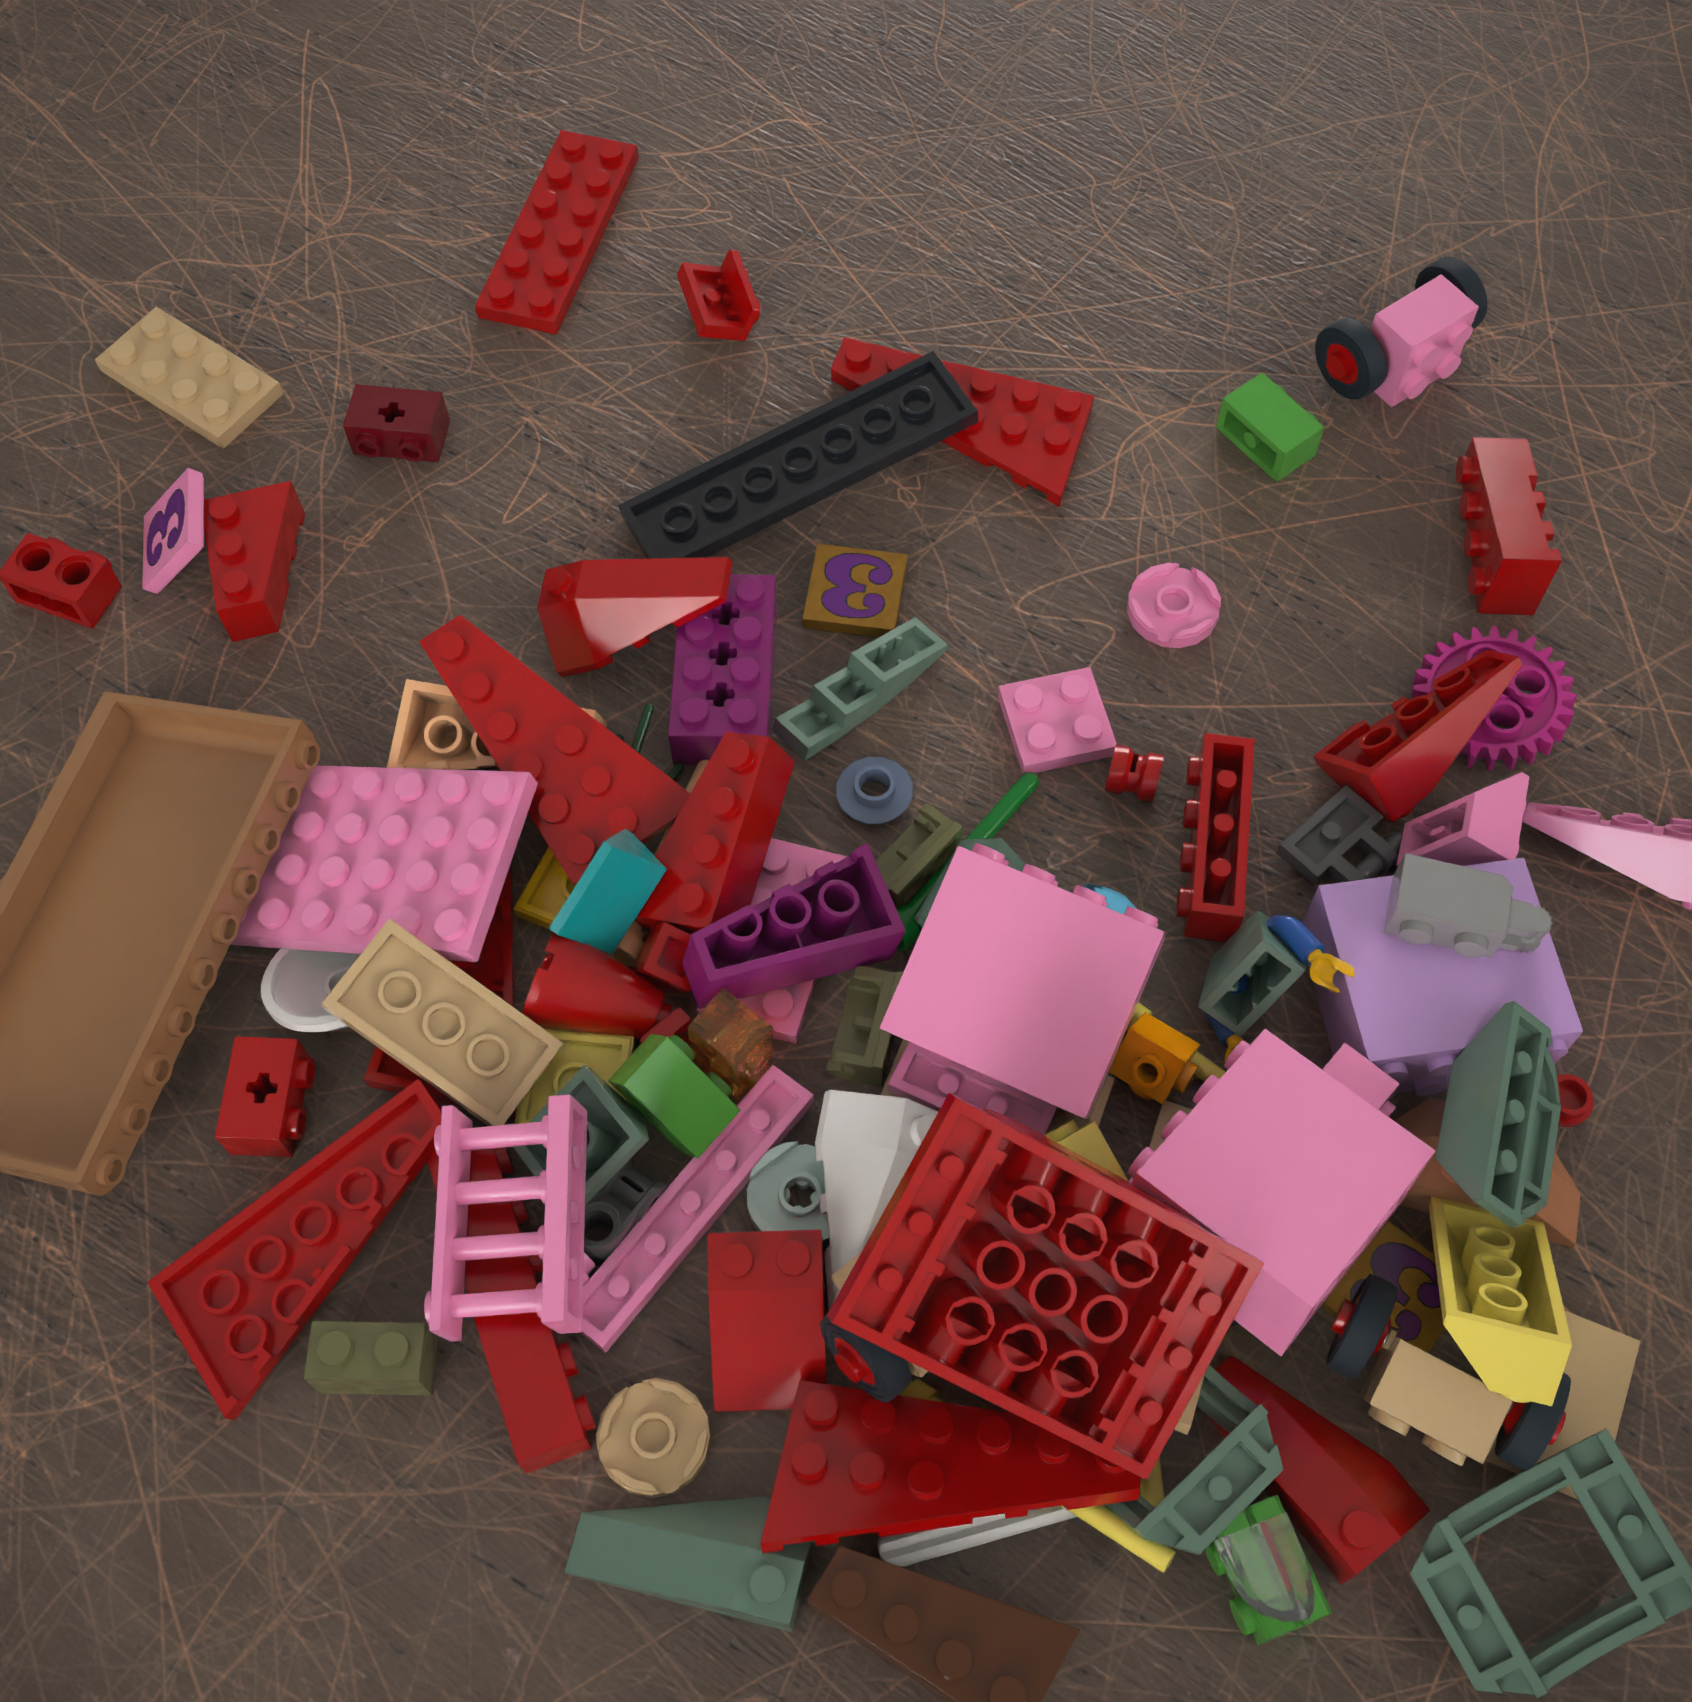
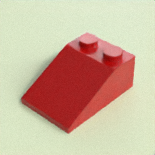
[707,1229,827,1412]

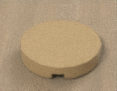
[596,1378,712,1499]

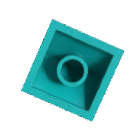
[548,829,667,954]

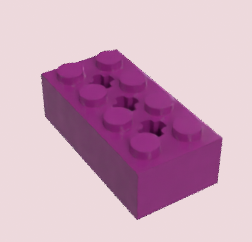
[668,574,778,766]

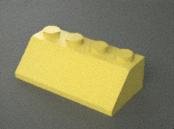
[1429,1196,1572,1406]

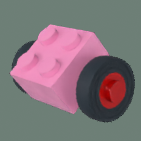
[1315,257,1488,408]

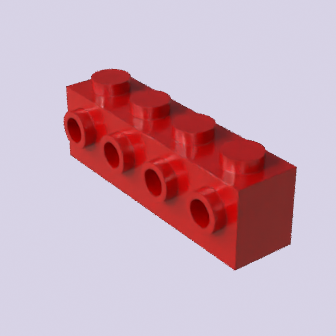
[1176,733,1255,942]

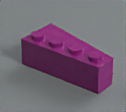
[682,843,906,1009]

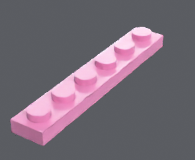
[580,1064,815,1353]

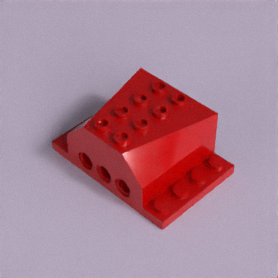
[827,1092,1264,1480]

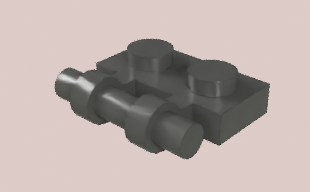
[1276,785,1402,886]

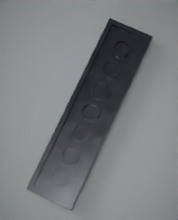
[618,351,978,559]

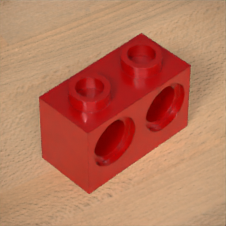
[0,533,122,629]

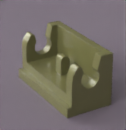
[876,804,963,909]
[826,966,903,1087]

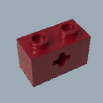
[343,384,450,462]

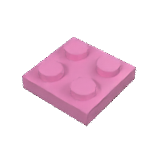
[998,667,1117,775]

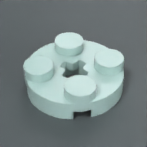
[747,1141,830,1247]

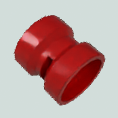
[1105,744,1165,803]

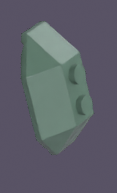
[1435,1001,1561,1228]

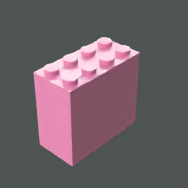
[880,843,1165,1119]
[1127,1029,1436,1356]

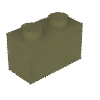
[303,1321,439,1395]

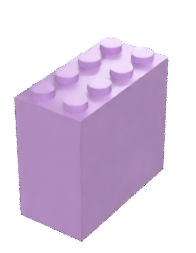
[1302,858,1583,1099]

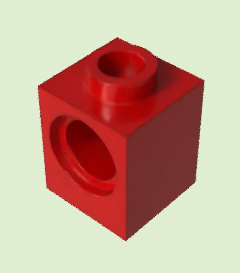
[632,922,691,994]

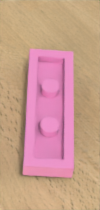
[888,1042,1058,1136]

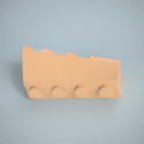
[387,679,607,770]

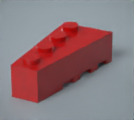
[634,732,795,934]

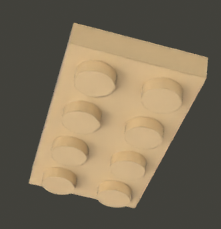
[95,307,284,449]
[321,918,564,1126]

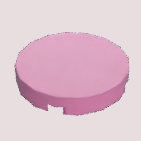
[1127,563,1221,648]

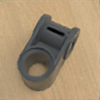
[584,1159,668,1265]

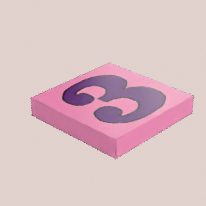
[142,468,204,594]

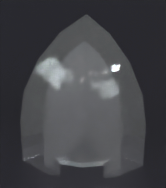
[1214,1511,1314,1622]

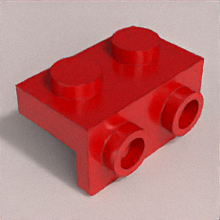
[677,249,760,341]

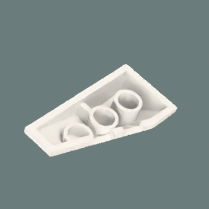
[815,1090,938,1310]

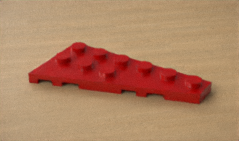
[419,615,690,886]
[761,1380,1141,1554]

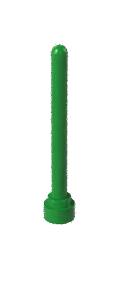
[896,772,1039,951]

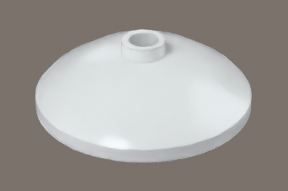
[261,948,360,1032]

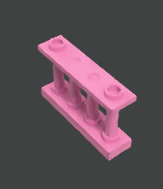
[424,1094,587,1342]

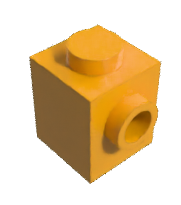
[1109,1012,1200,1105]

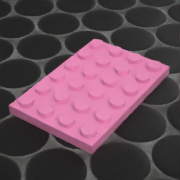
[230,766,538,962]

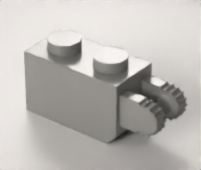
[1383,853,1553,958]

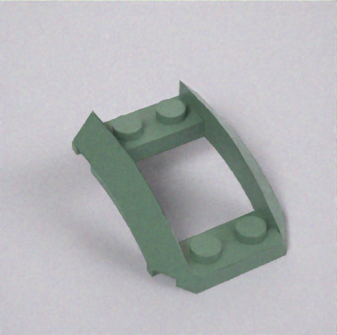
[1106,1365,1284,1555]
[1410,1428,1692,1698]

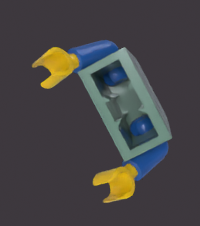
[1198,911,1355,1062]

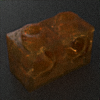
[688,988,774,1100]

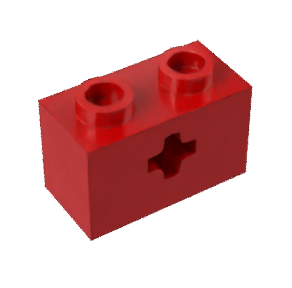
[215,1036,315,1157]

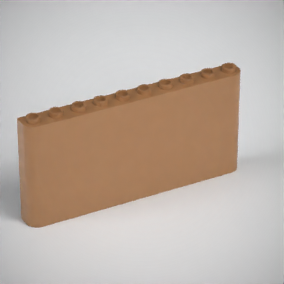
[0,691,320,1196]

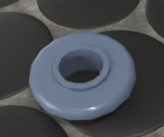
[836,757,913,825]

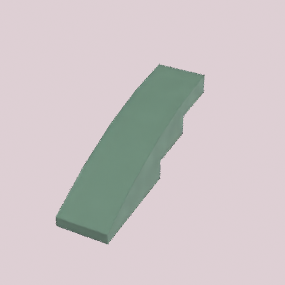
[772,617,948,761]

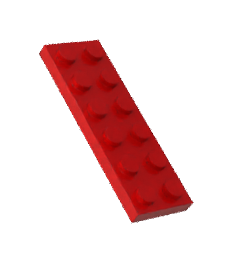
[475,130,639,335]

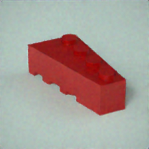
[1456,437,1562,616]

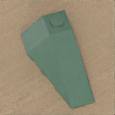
[564,1496,814,1632]

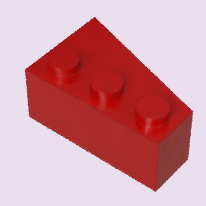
[204,481,305,642]

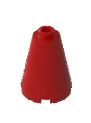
[522,932,672,1040]

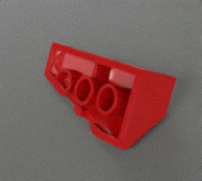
[537,557,733,677]
[1313,649,1523,822]
[1206,1356,1431,1585]

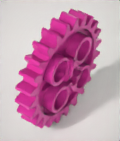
[1411,626,1577,771]

